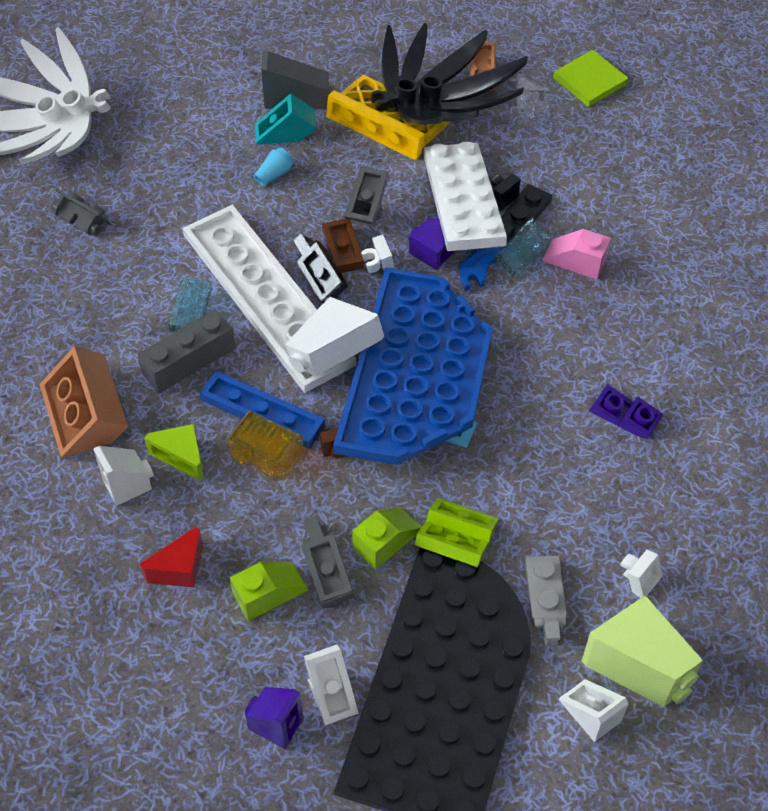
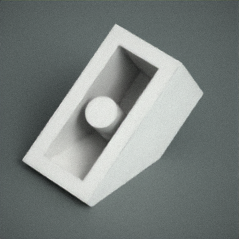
[93,446,154,506]

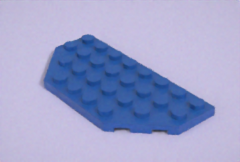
[333,267,493,465]

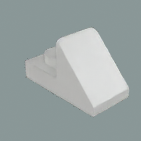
[303,645,359,726]

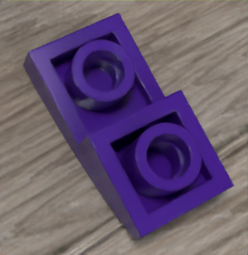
[589,384,664,439]

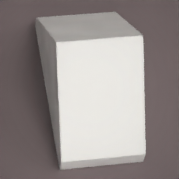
[559,679,628,742]

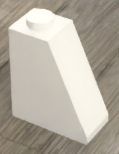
[285,297,384,376]

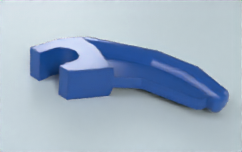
[460,243,510,291]

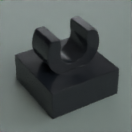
[489,173,521,211]

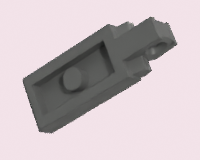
[302,516,355,609]

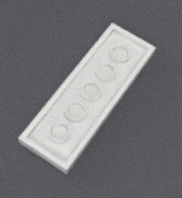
[424,142,507,251]

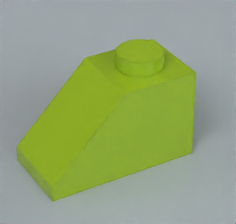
[352,507,422,570]
[230,562,309,621]

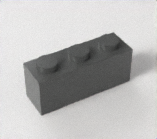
[138,309,236,394]

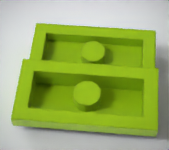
[414,498,499,567]

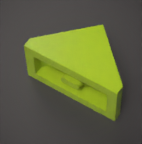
[144,424,204,481]

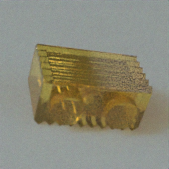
[227,411,304,480]

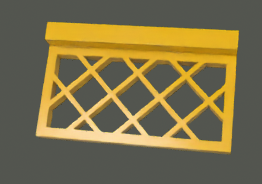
[326,75,451,160]

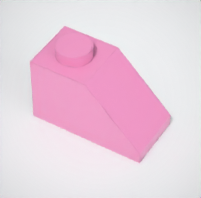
[543,229,611,279]

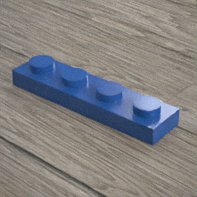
[200,371,325,449]

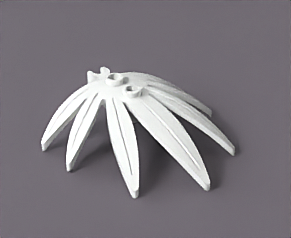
[0,27,110,164]

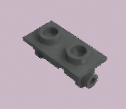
[51,189,111,236]

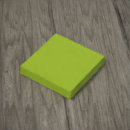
[553,50,628,107]

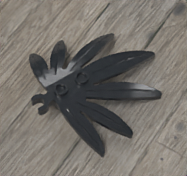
[371,23,528,125]

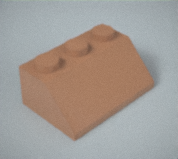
[39,346,129,458]

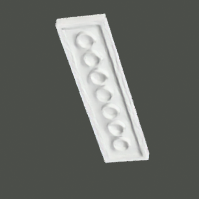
[183,205,357,393]

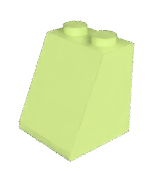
[582,595,703,707]

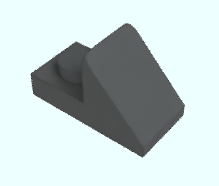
[345,166,389,225]

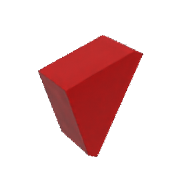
[140,527,203,588]

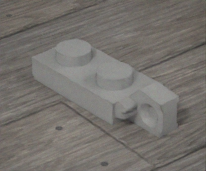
[525,555,567,646]

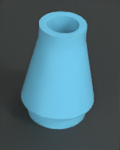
[253,147,294,187]

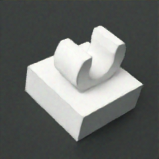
[361,235,395,273]
[620,550,663,598]

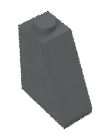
[261,51,334,109]

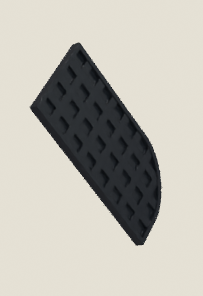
[334,547,531,811]

